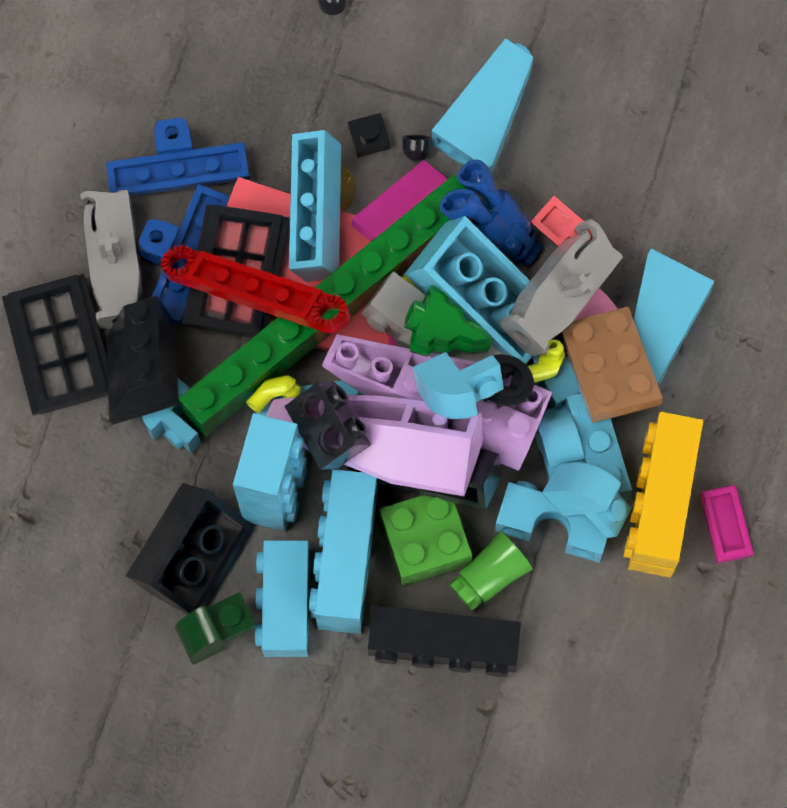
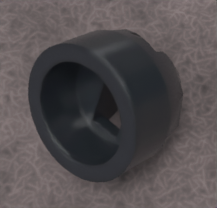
[319,0,346,15]
[402,135,430,161]

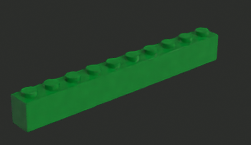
[178,174,472,437]

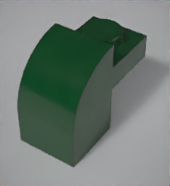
[175,592,257,665]

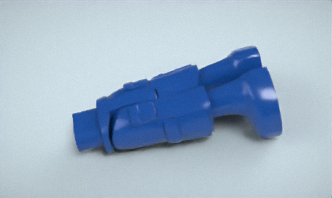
[440,159,541,266]

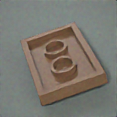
[560,307,663,423]

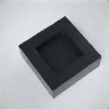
[348,113,391,158]

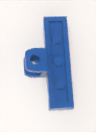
[106,118,250,196]
[139,184,230,325]

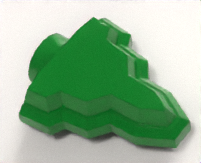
[404,285,493,357]

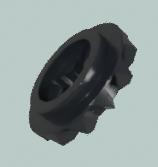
[484,354,534,409]

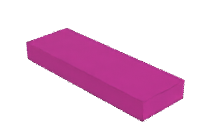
[351,160,447,241]

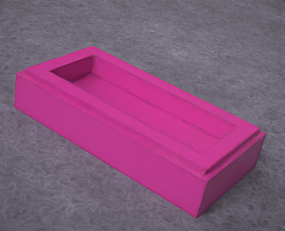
[699,485,754,564]

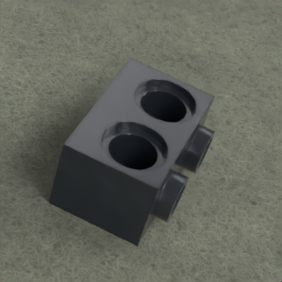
[284,381,371,470]

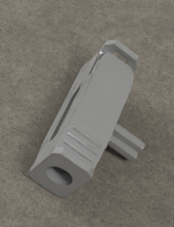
[80,190,144,329]
[499,219,623,356]

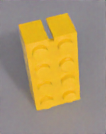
[623,412,703,578]

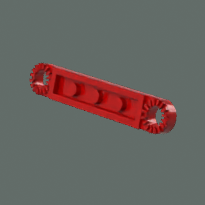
[161,245,350,333]

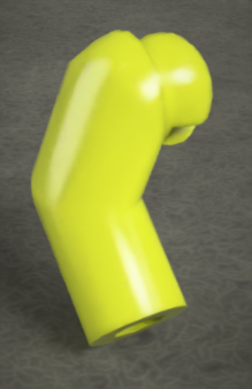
[528,340,565,383]
[246,375,301,414]

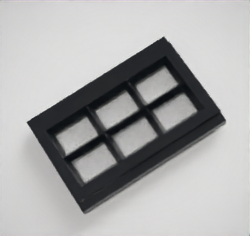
[182,204,290,338]
[2,274,108,415]

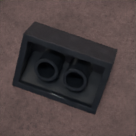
[106,295,179,425]
[126,483,254,615]

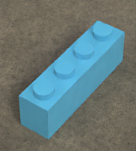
[289,130,341,282]

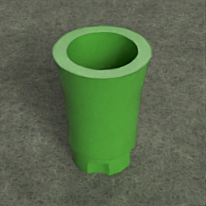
[449,531,533,611]

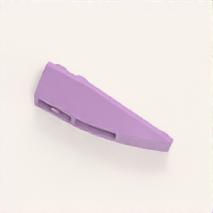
[322,334,552,471]
[266,395,484,496]

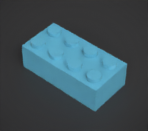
[404,216,532,364]
[233,413,309,532]
[309,469,378,634]

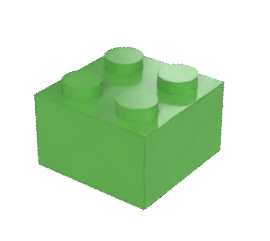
[379,495,472,587]

